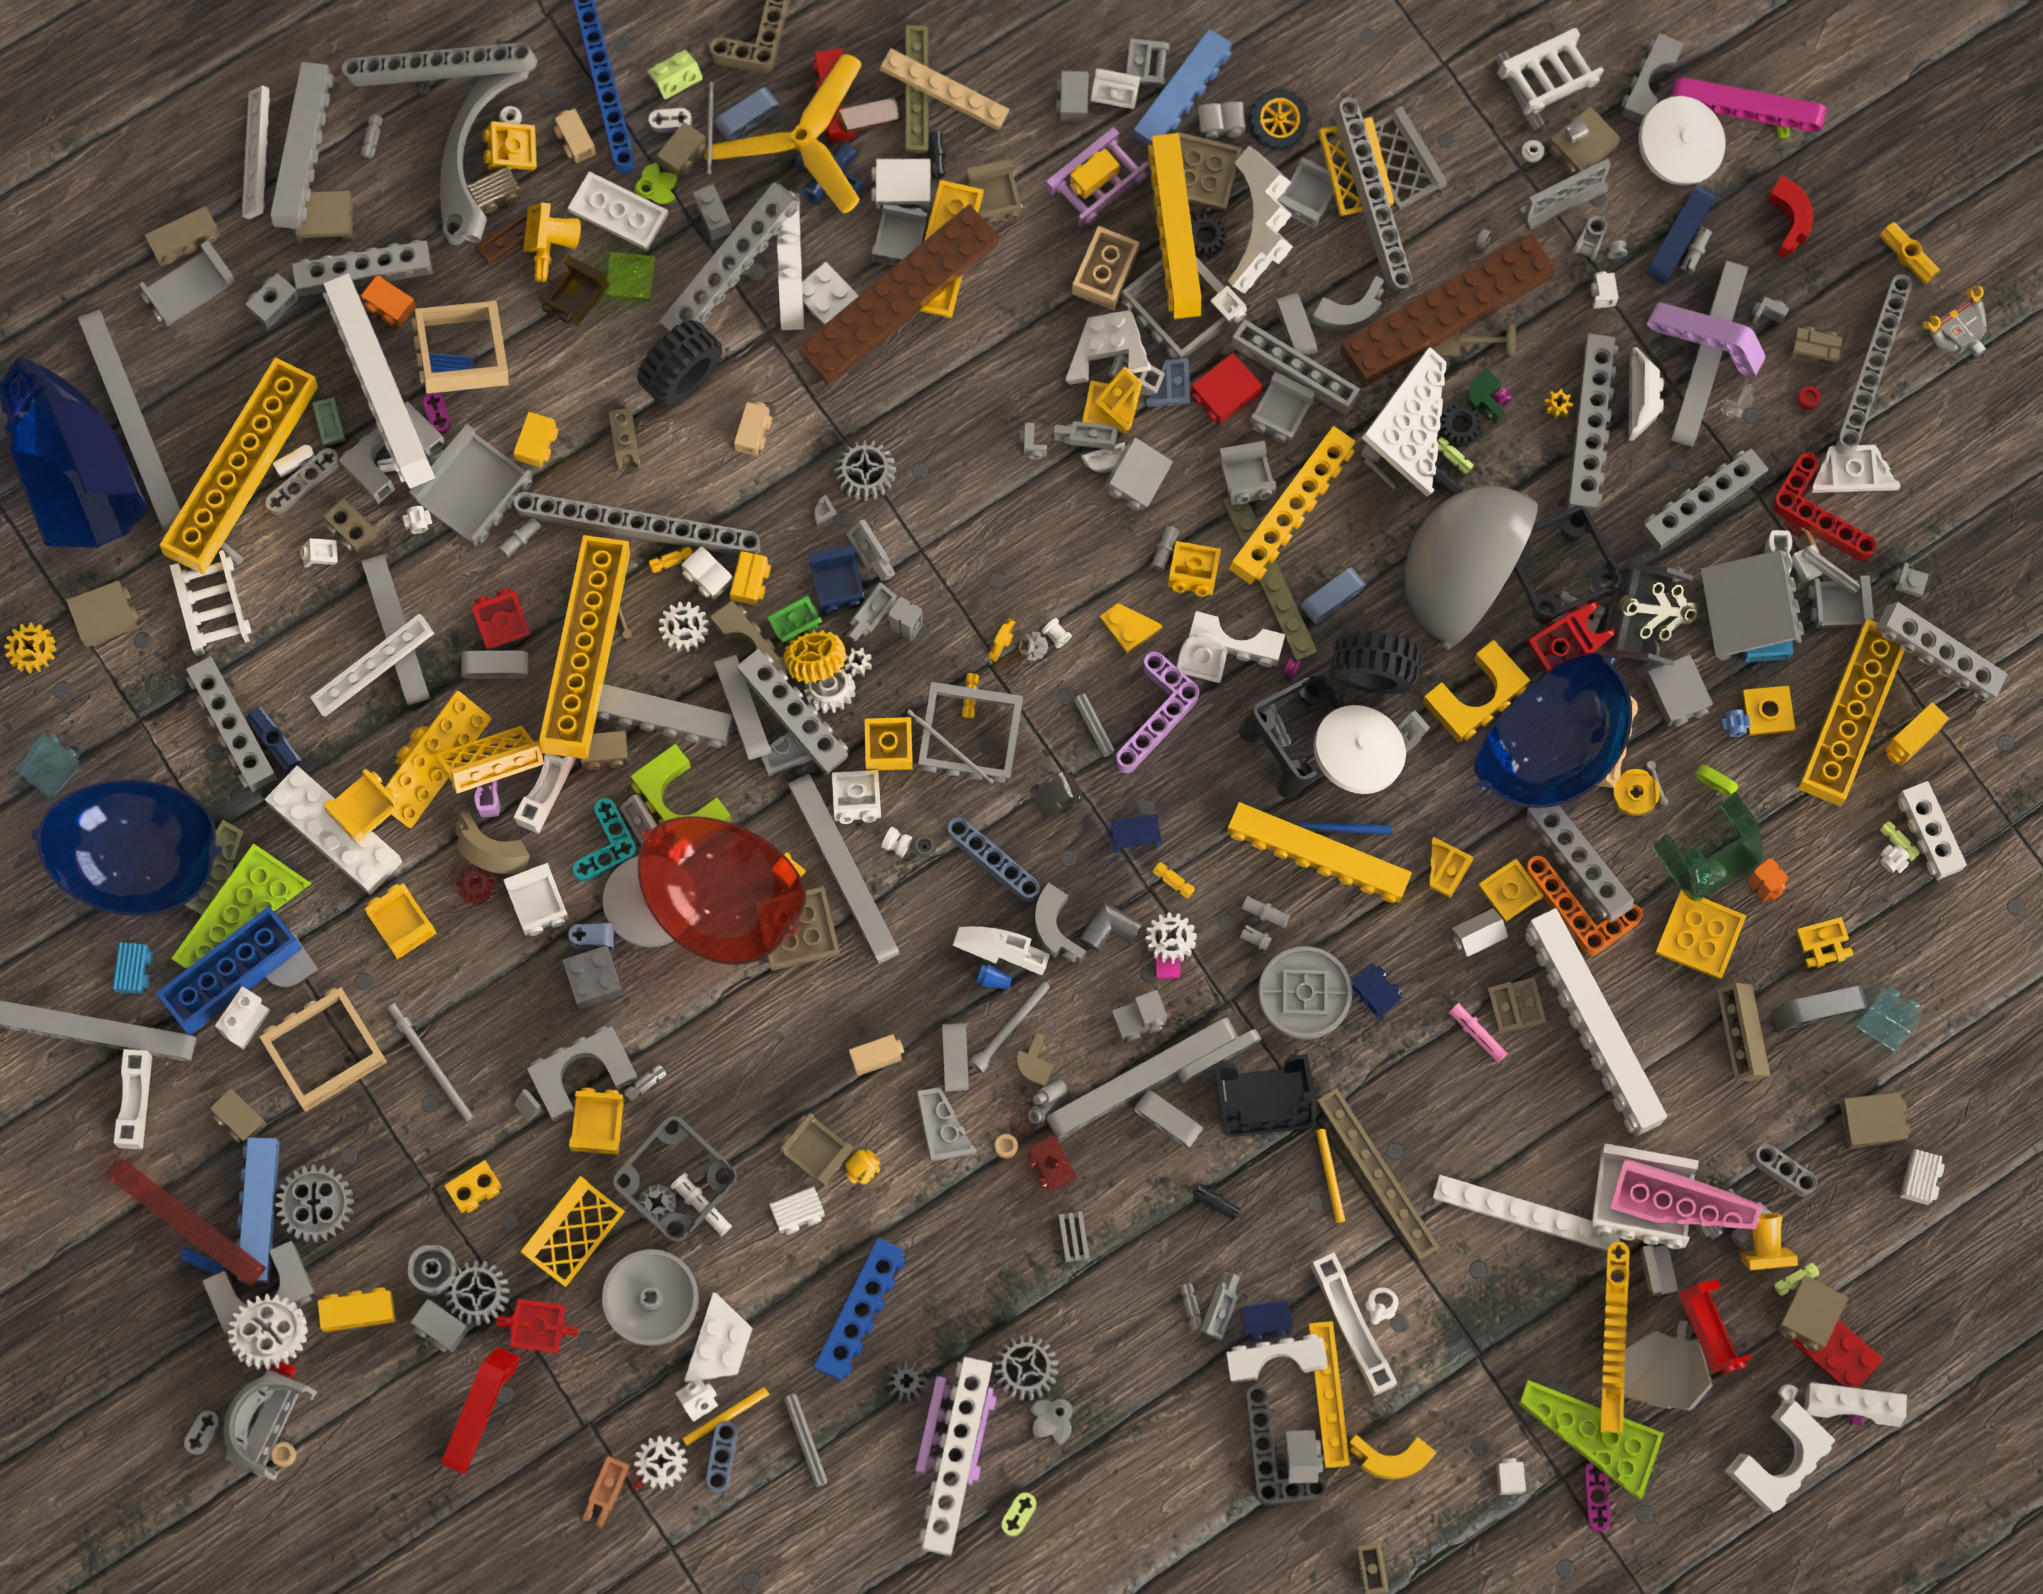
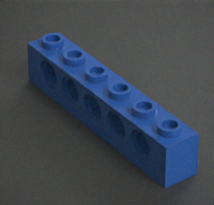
[814,1238,906,1382]

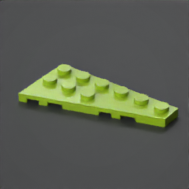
[171,843,312,969]
[1519,1380,1664,1501]

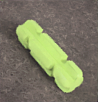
[1436,437,1473,474]
[1880,821,1920,861]
[1774,1263,1819,1296]

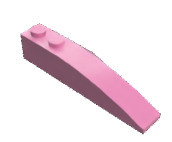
[1610,1158,1762,1229]

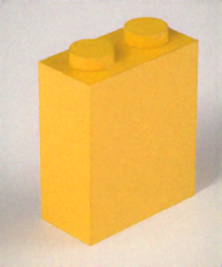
[1885,702,1949,767]

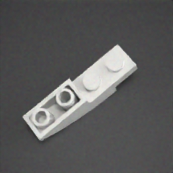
[953,927,1050,975]

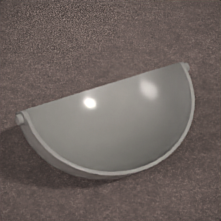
[1404,486,1538,650]

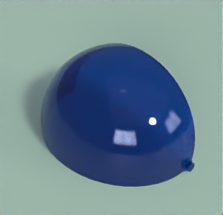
[1474,652,1632,808]
[32,780,221,916]

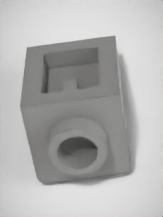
[1893,563,1929,598]

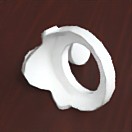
[1365,1288,1398,1324]

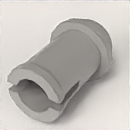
[1240,925,1272,950]

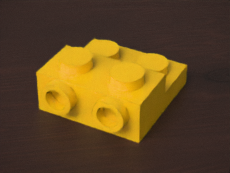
[483,121,536,171]
[1168,541,1221,597]

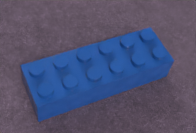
[156,906,302,1035]

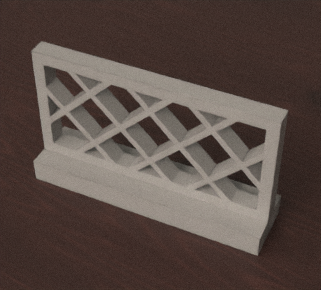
[1374,106,1447,210]
[1519,158,1611,230]

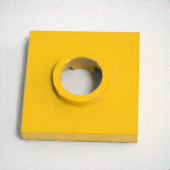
[1742,686,1796,736]

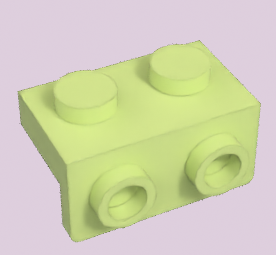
[647,50,703,99]

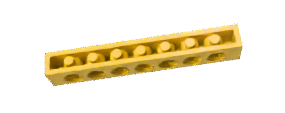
[1229,426,1356,585]

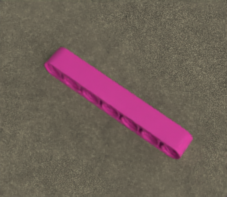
[1671,77,1826,132]

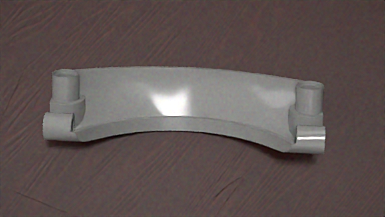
[440,56,529,245]

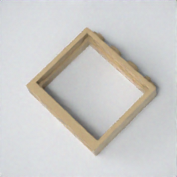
[411,301,509,394]
[260,987,387,1112]

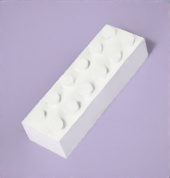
[265,766,402,896]

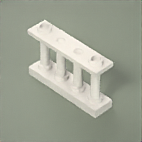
[1497,28,1604,116]
[170,551,252,657]

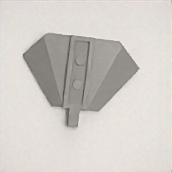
[1624,1320,1712,1411]

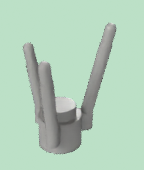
[1361,443,1395,489]

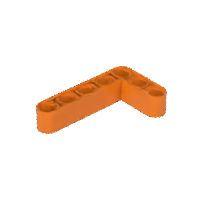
[1525,856,1642,956]

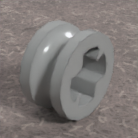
[1606,241,1628,259]

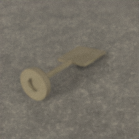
[1432,324,1516,357]

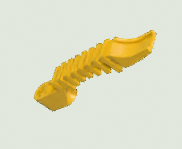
[1601,1242,1629,1434]

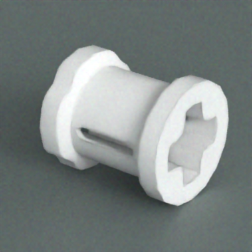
[1042,618,1072,649]

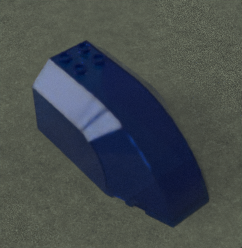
[0,357,148,548]

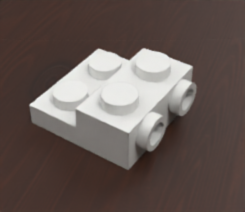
[832,770,881,824]

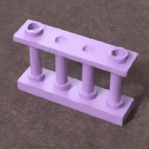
[1046,127,1149,227]
[915,1376,997,1486]

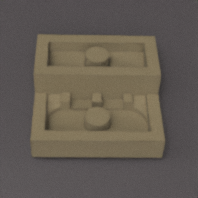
[1488,977,1548,1033]

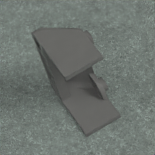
[1602,564,1693,666]

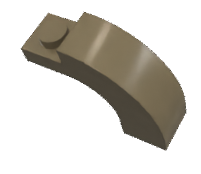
[455,812,530,874]

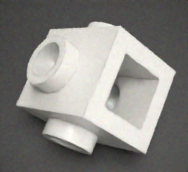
[675,1377,718,1422]

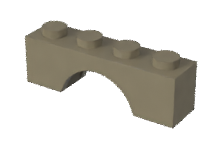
[710,601,789,681]

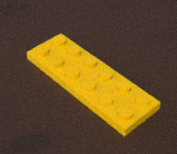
[920,180,984,318]

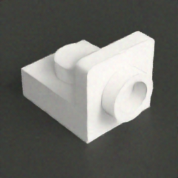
[1211,286,1247,325]
[300,538,337,567]

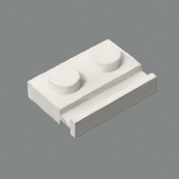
[1090,68,1140,109]

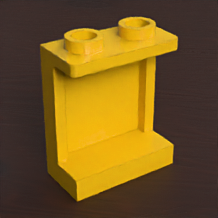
[323,769,399,844]
[364,883,437,959]
[569,1088,624,1155]

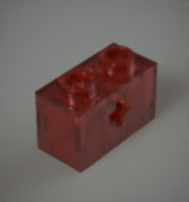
[1027,1135,1077,1193]

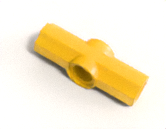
[1879,222,1940,284]

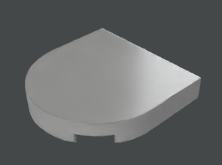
[266,932,319,988]

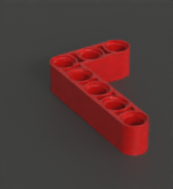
[1772,453,1877,561]
[441,1347,521,1475]

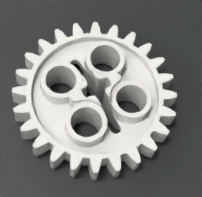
[227,1294,308,1370]

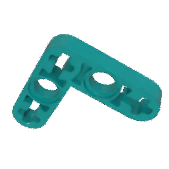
[573,798,637,882]

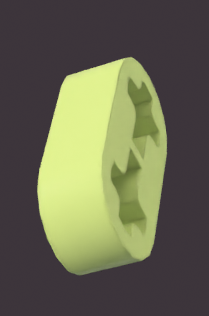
[1002,1493,1036,1536]

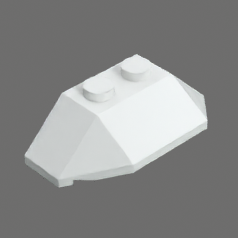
[1629,347,1663,441]

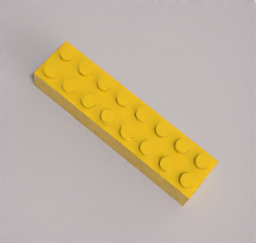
[1148,133,1201,319]
[1797,619,1904,807]

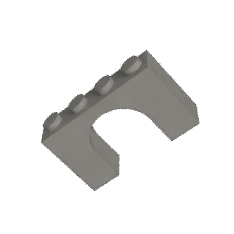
[339,401,447,504]
[527,1026,638,1122]
[203,1241,317,1336]

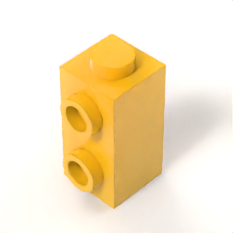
[1070,149,1120,200]

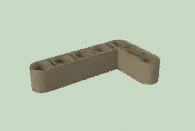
[710,0,790,74]

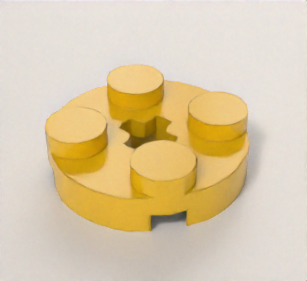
[1612,769,1660,816]

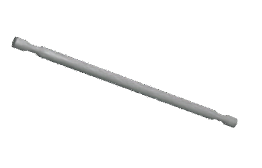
[707,81,714,176]
[907,709,994,784]

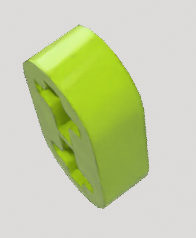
[1694,764,1738,798]

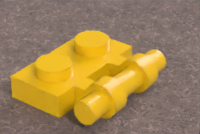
[1796,917,1853,968]

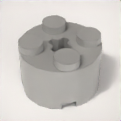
[408,1245,459,1297]

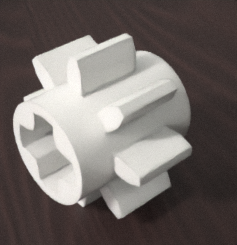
[402,506,432,534]
[844,648,872,677]
[1880,844,1909,873]

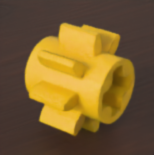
[1544,389,1573,419]

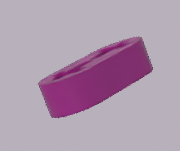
[423,392,451,435]

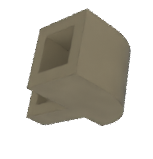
[1017,1033,1054,1089]

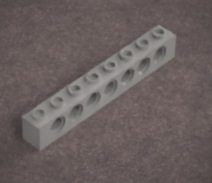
[659,183,800,331]
[1567,334,1618,514]

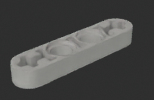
[265,448,340,515]
[1177,1029,1262,1084]

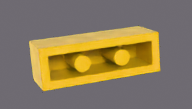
[318,1288,396,1332]

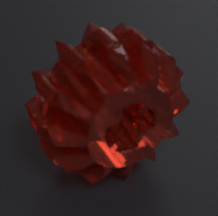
[456,866,497,906]

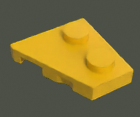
[1100,603,1163,654]

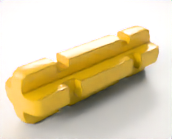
[649,546,693,573]
[962,673,979,719]
[1153,862,1195,898]

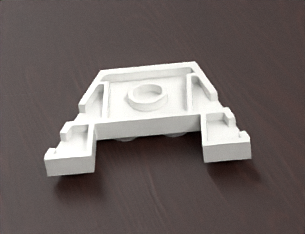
[1066,310,1151,385]

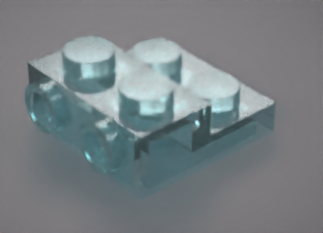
[15,733,82,800]
[1857,986,1923,1053]

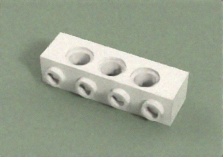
[1898,781,1967,880]

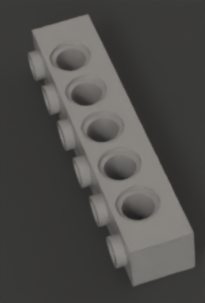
[292,240,433,297]
[1231,319,1360,416]
[1641,448,1768,552]
[1875,602,2008,701]
[737,649,848,775]
[186,656,277,792]
[1526,794,1634,923]

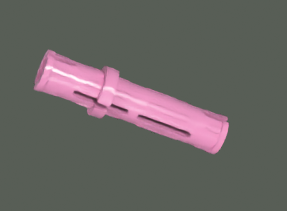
[1449,1003,1509,1064]

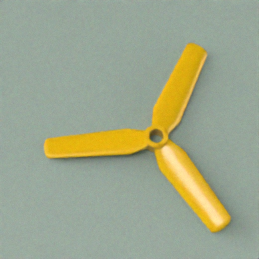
[704,54,861,213]

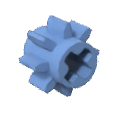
[1722,710,1751,737]

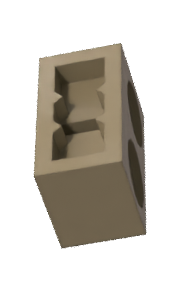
[323,498,377,554]

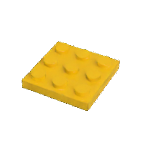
[1655,889,1747,980]

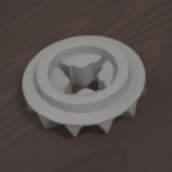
[638,1184,676,1222]

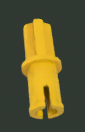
[533,242,552,283]

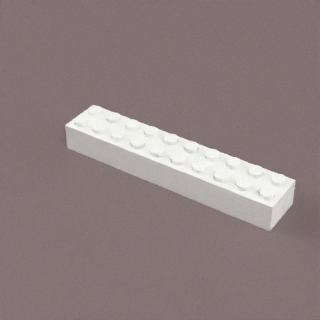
[323,273,435,488]
[1525,908,1667,1137]

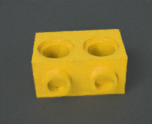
[444,1160,502,1213]

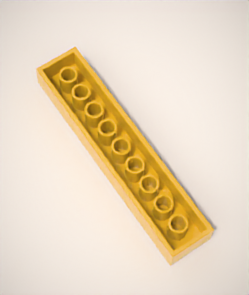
[160,357,318,575]
[539,535,630,759]

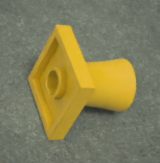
[523,202,581,253]
[1740,1213,1798,1270]

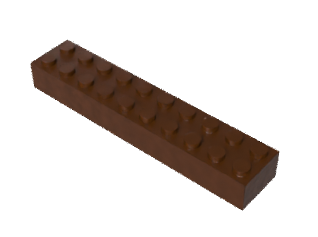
[798,204,999,387]
[1340,233,1556,388]

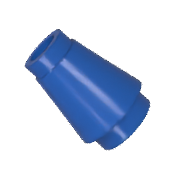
[976,964,1012,990]

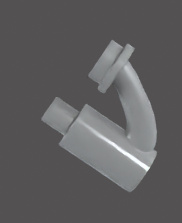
[1028,1080,1067,1124]

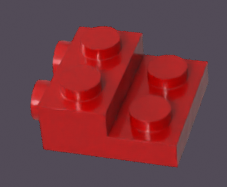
[471,588,531,649]

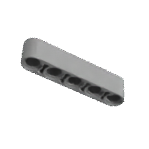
[714,655,771,760]

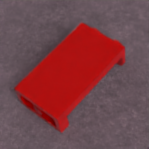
[1678,1279,1752,1375]

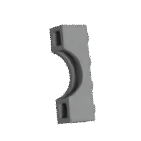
[1621,33,1684,124]

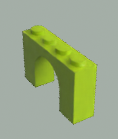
[630,744,732,853]

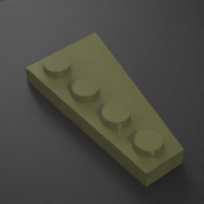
[175,820,243,916]

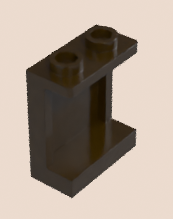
[538,256,610,326]

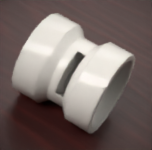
[881,827,913,858]

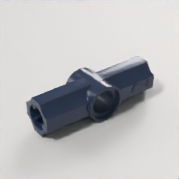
[245,706,303,773]

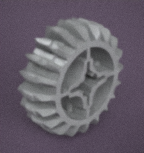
[834,440,896,501]
[444,1260,510,1326]
[994,1335,1059,1401]

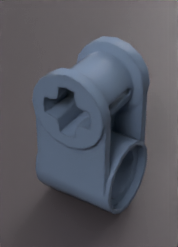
[569,923,614,950]

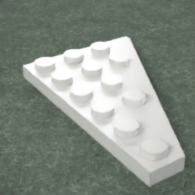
[1362,347,1446,497]

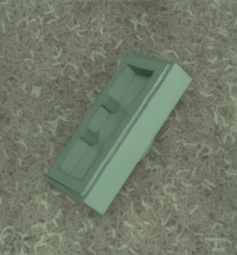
[312,397,346,447]

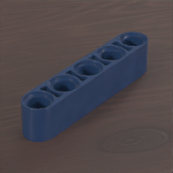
[1646,184,1717,284]

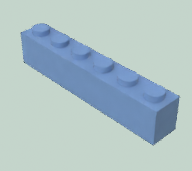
[1133,29,1232,148]
[234,1138,280,1284]

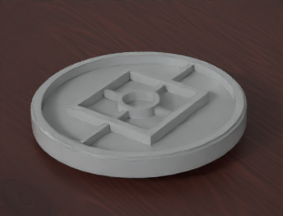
[1258,946,1352,1040]

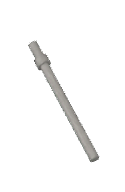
[387,1003,474,1123]

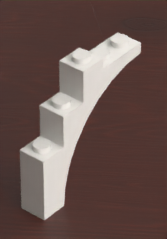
[1228,146,1293,294]
[776,191,804,330]

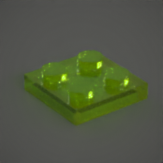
[605,252,656,302]

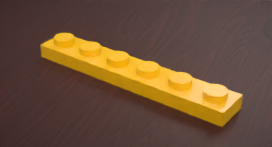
[1308,1321,1350,1468]

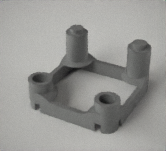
[607,1116,737,1241]

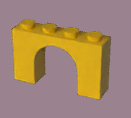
[1422,640,1530,743]

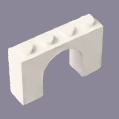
[1725,1399,1835,1512]

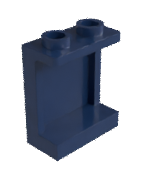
[808,545,865,613]

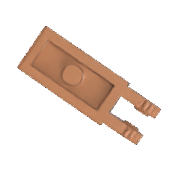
[583,1456,630,1528]

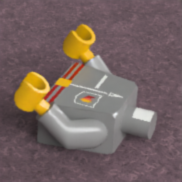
[1923,285,1987,357]

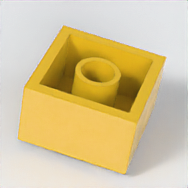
[865,717,913,771]

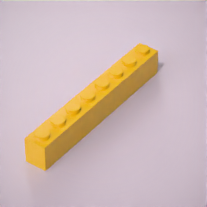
[1227,802,1412,903]

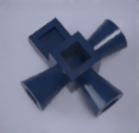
[795,141,863,204]

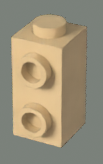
[554,109,596,164]
[734,402,772,457]
[849,1034,904,1076]

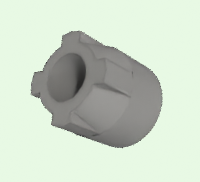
[1565,119,1589,143]

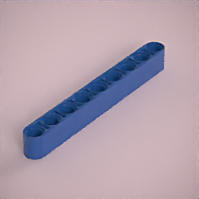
[574,0,635,174]

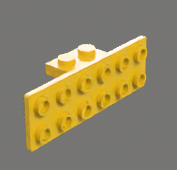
[384,691,492,828]

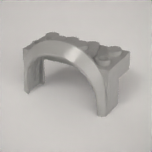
[224,1370,317,1481]

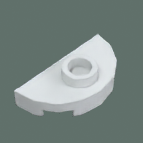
[1081,442,1125,473]

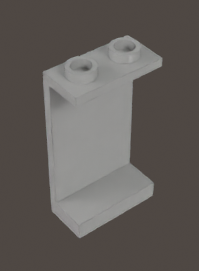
[139,240,236,327]

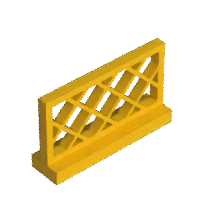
[1318,117,1394,217]
[435,726,544,793]
[520,1176,625,1287]

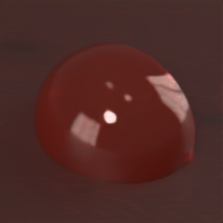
[638,816,806,965]

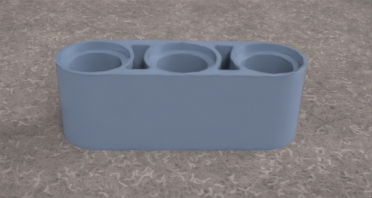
[714,87,780,141]
[1300,567,1366,624]
[706,1421,738,1494]

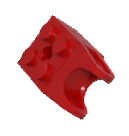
[1524,601,1615,679]

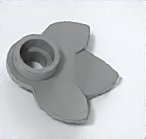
[1030,1399,1073,1445]

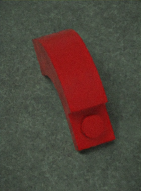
[1767,175,1813,258]

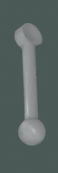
[1646,761,1668,806]

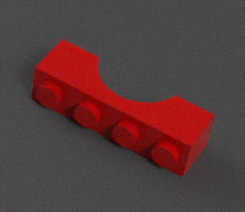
[812,48,856,142]

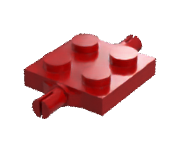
[497,1299,579,1354]

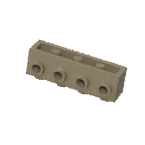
[1717,983,1770,1081]

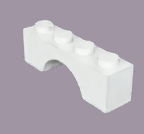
[1189,611,1285,667]
[514,753,576,834]
[114,1049,152,1149]
[1227,1334,1328,1383]
[1804,1383,1907,1427]

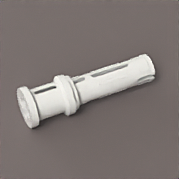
[670,1172,732,1237]

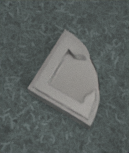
[814,494,837,526]

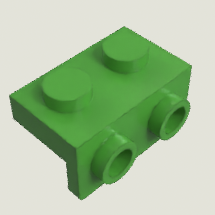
[766,595,822,644]

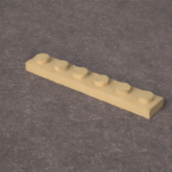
[880,49,1010,131]

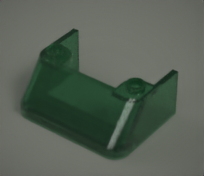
[1653,792,1763,901]

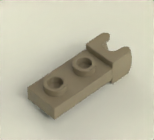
[609,408,641,472]

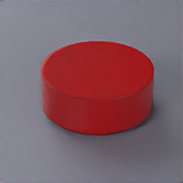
[1797,386,1821,410]

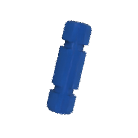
[180,1248,226,1275]

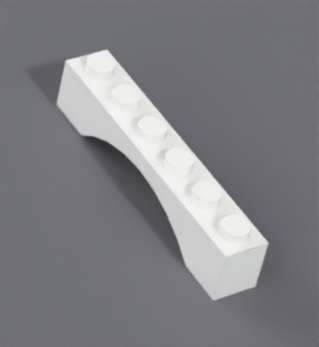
[1311,1253,1397,1397]

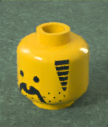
[845,1149,881,1185]

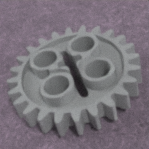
[275,1165,354,1243]

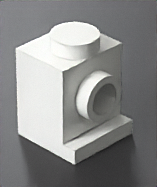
[1591,272,1618,309]

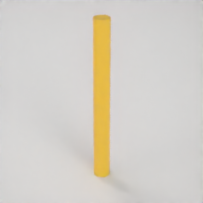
[1316,1129,1345,1223]
[682,1387,769,1446]

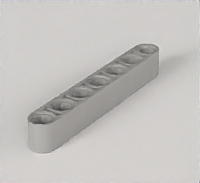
[362,554,430,706]

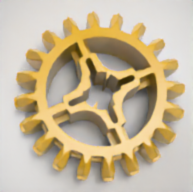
[784,630,846,684]

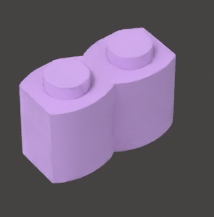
[475,780,501,818]

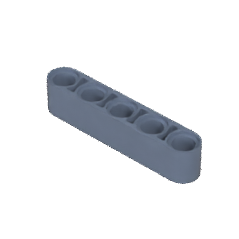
[948,817,1039,903]

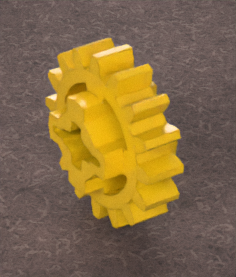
[4,623,57,674]

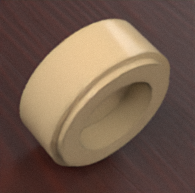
[994,1134,1018,1159]
[271,1442,296,1467]

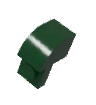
[1467,368,1504,424]

